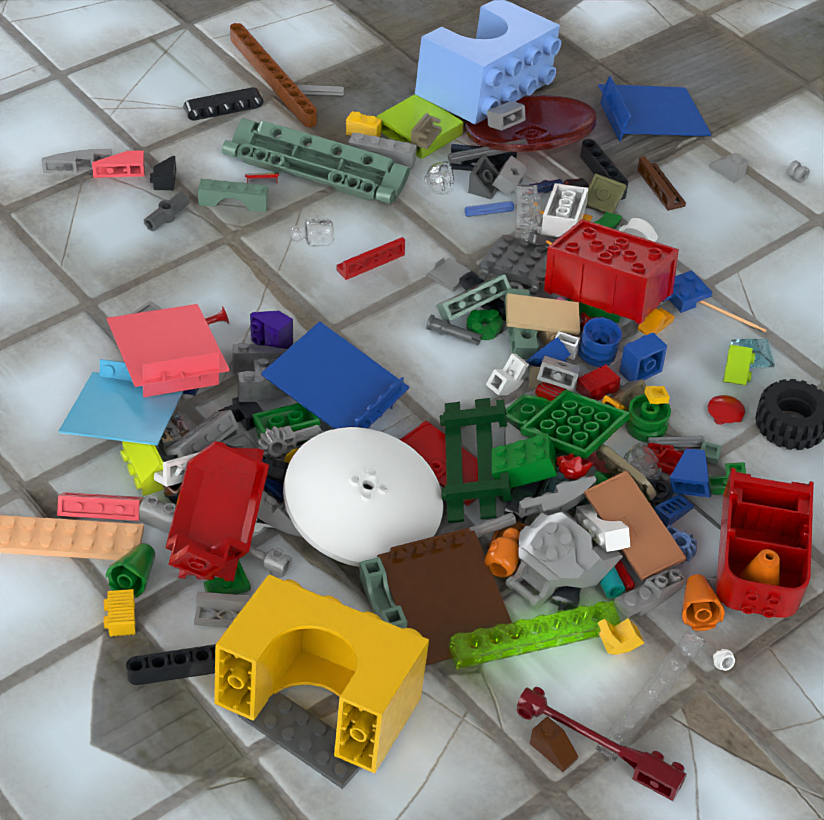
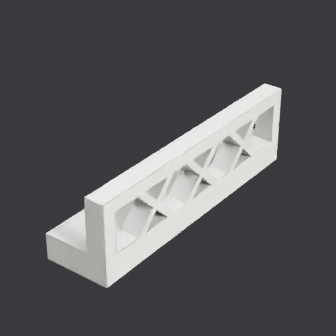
[154,452,200,487]

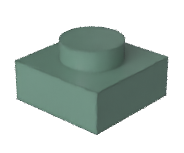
[701,441,722,465]

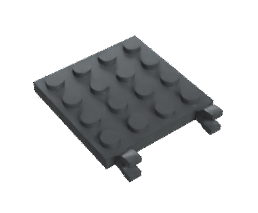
[478,235,548,296]

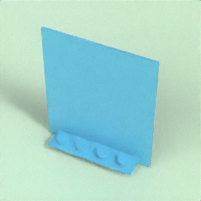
[59,359,183,445]

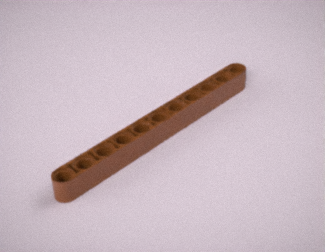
[230,23,317,128]

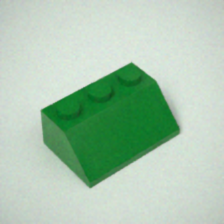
[252,403,321,446]

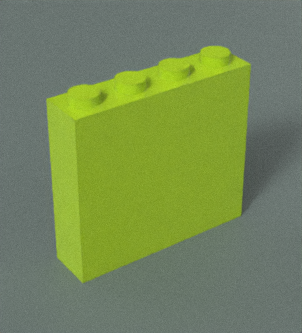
[376,94,463,159]

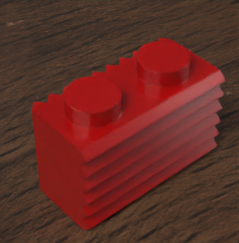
[576,364,621,401]

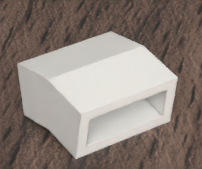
[555,331,580,360]

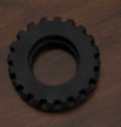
[755,379,824,450]

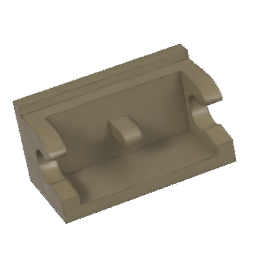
[411,113,442,149]

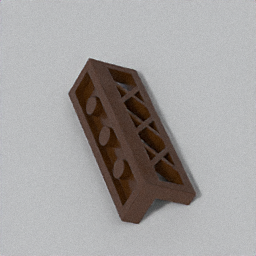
[637,156,686,211]

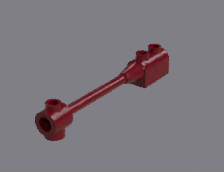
[517,687,687,801]

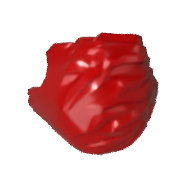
[556,453,593,481]

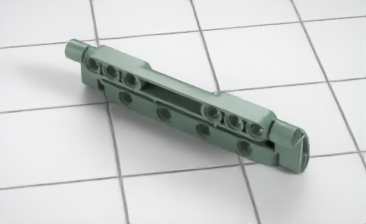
[222,118,410,204]

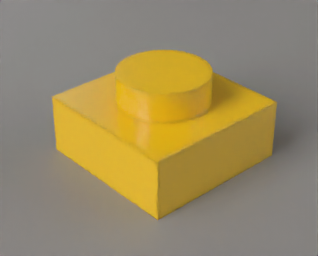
[644,386,670,404]

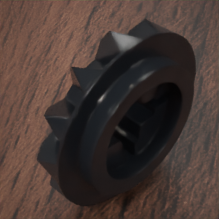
[648,479,673,505]

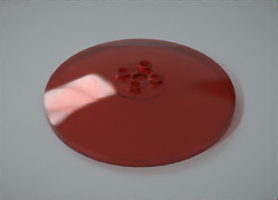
[466,95,597,152]

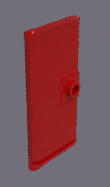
[400,420,478,506]

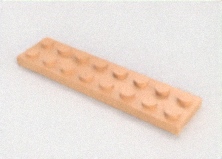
[0,515,144,560]

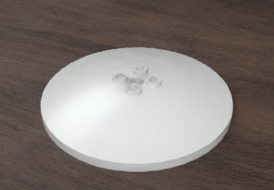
[283,427,443,567]

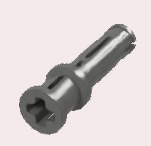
[426,314,482,346]

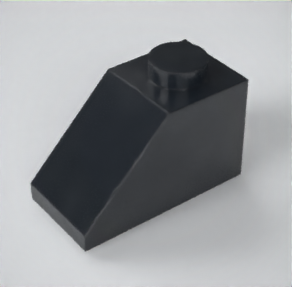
[150,156,177,191]

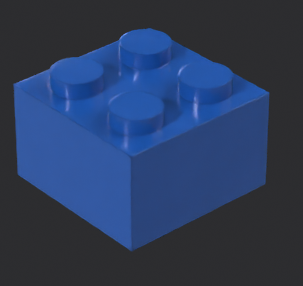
[619,332,667,381]

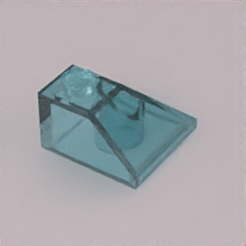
[731,339,775,368]

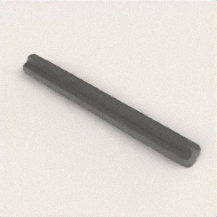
[448,139,528,164]

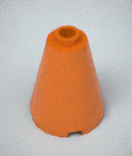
[738,549,780,586]
[681,574,725,631]

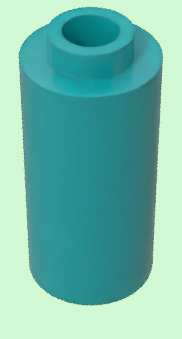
[599,566,625,599]

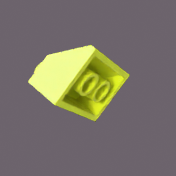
[120,441,164,496]

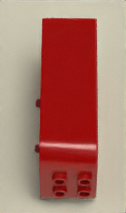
[716,468,814,618]

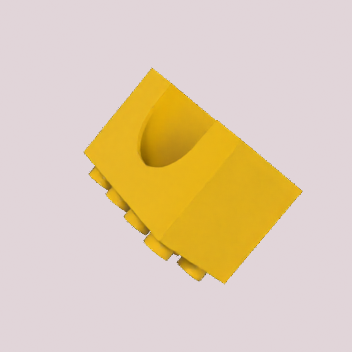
[214,574,429,773]

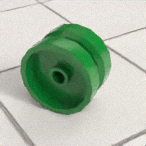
[626,394,671,443]

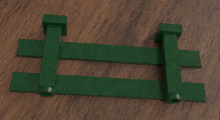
[439,398,512,523]

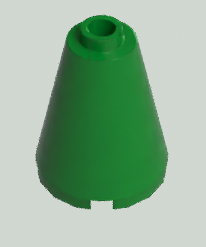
[105,543,156,598]

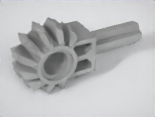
[257,425,322,459]

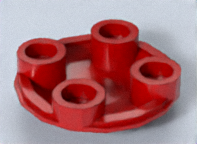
[707,395,745,425]

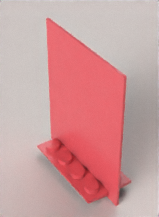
[107,304,230,397]

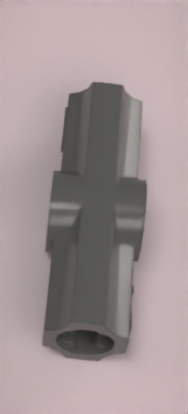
[144,192,190,231]

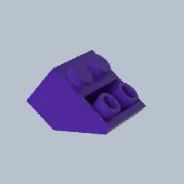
[250,310,293,349]

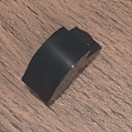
[218,397,263,431]

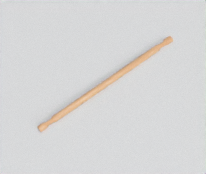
[699,300,767,333]

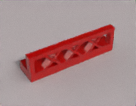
[336,237,405,280]

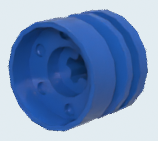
[578,318,622,367]

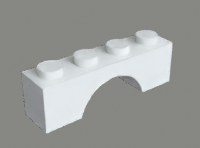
[574,504,630,552]

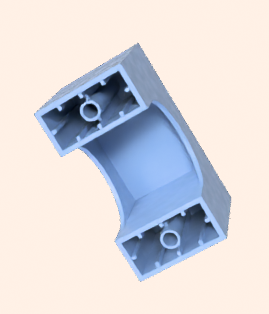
[415,0,561,125]

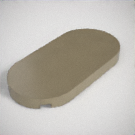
[596,444,656,501]

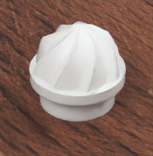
[713,649,735,671]

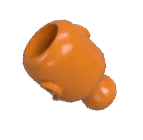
[484,528,520,578]

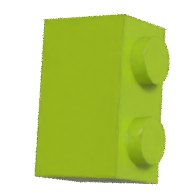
[723,344,755,386]

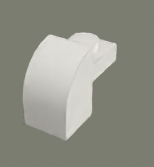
[619,218,658,242]
[486,354,529,395]

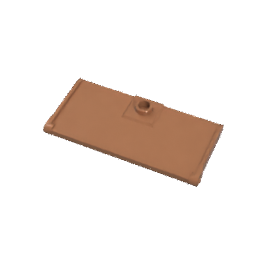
[584,470,687,581]

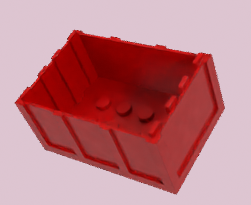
[544,219,679,324]

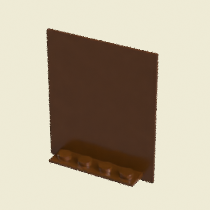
[377,528,519,665]

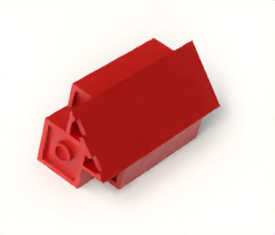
[165,441,269,581]

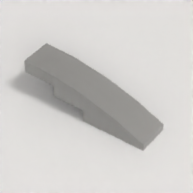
[42,149,112,174]

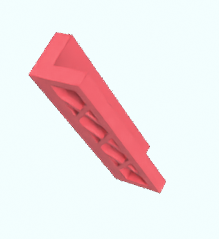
[57,492,144,521]

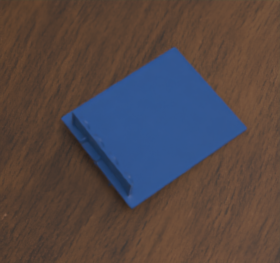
[598,76,712,142]
[261,321,410,429]

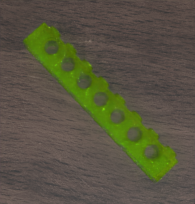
[449,601,621,670]

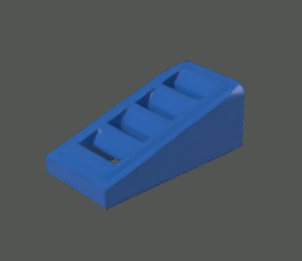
[654,494,694,527]

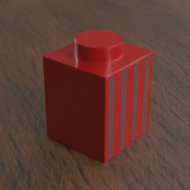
[535,382,566,401]

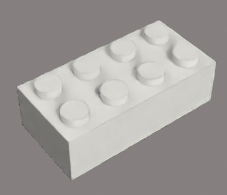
[541,183,588,237]

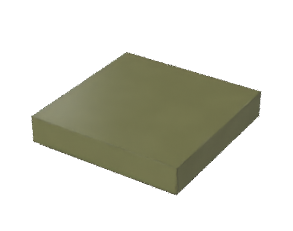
[586,173,626,214]

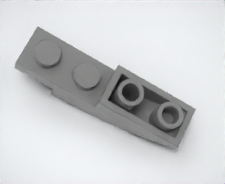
[518,476,596,517]
[257,490,302,537]
[613,567,687,618]

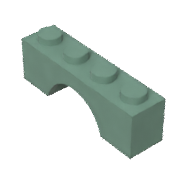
[198,179,269,212]
[359,557,407,629]

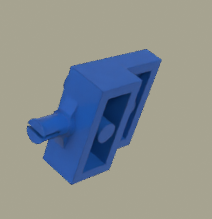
[662,270,712,313]

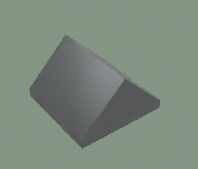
[468,154,499,199]

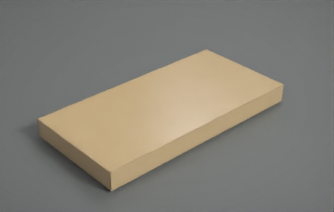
[506,293,580,335]

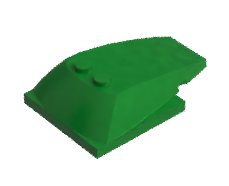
[506,390,630,459]

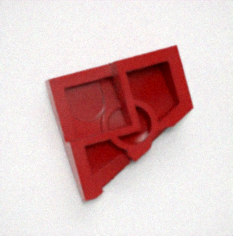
[640,443,692,475]

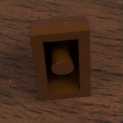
[530,716,579,772]

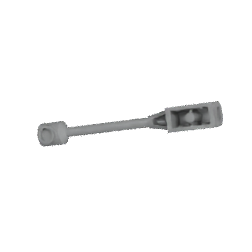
[139,495,292,578]

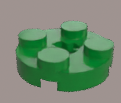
[466,310,503,340]

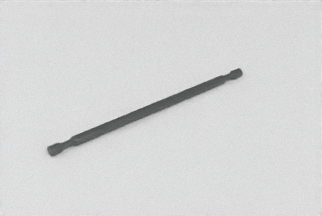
[658,475,721,529]

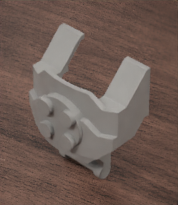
[506,510,623,609]

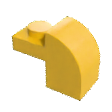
[598,618,645,655]

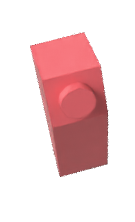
[92,150,145,178]

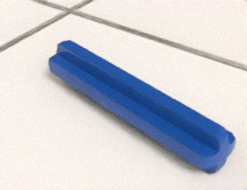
[464,201,514,217]

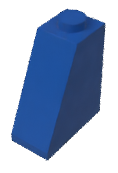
[670,448,711,498]

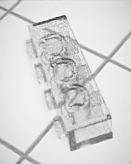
[515,184,540,243]

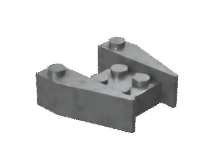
[232,343,289,402]

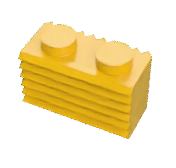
[346,111,382,137]
[103,589,136,637]

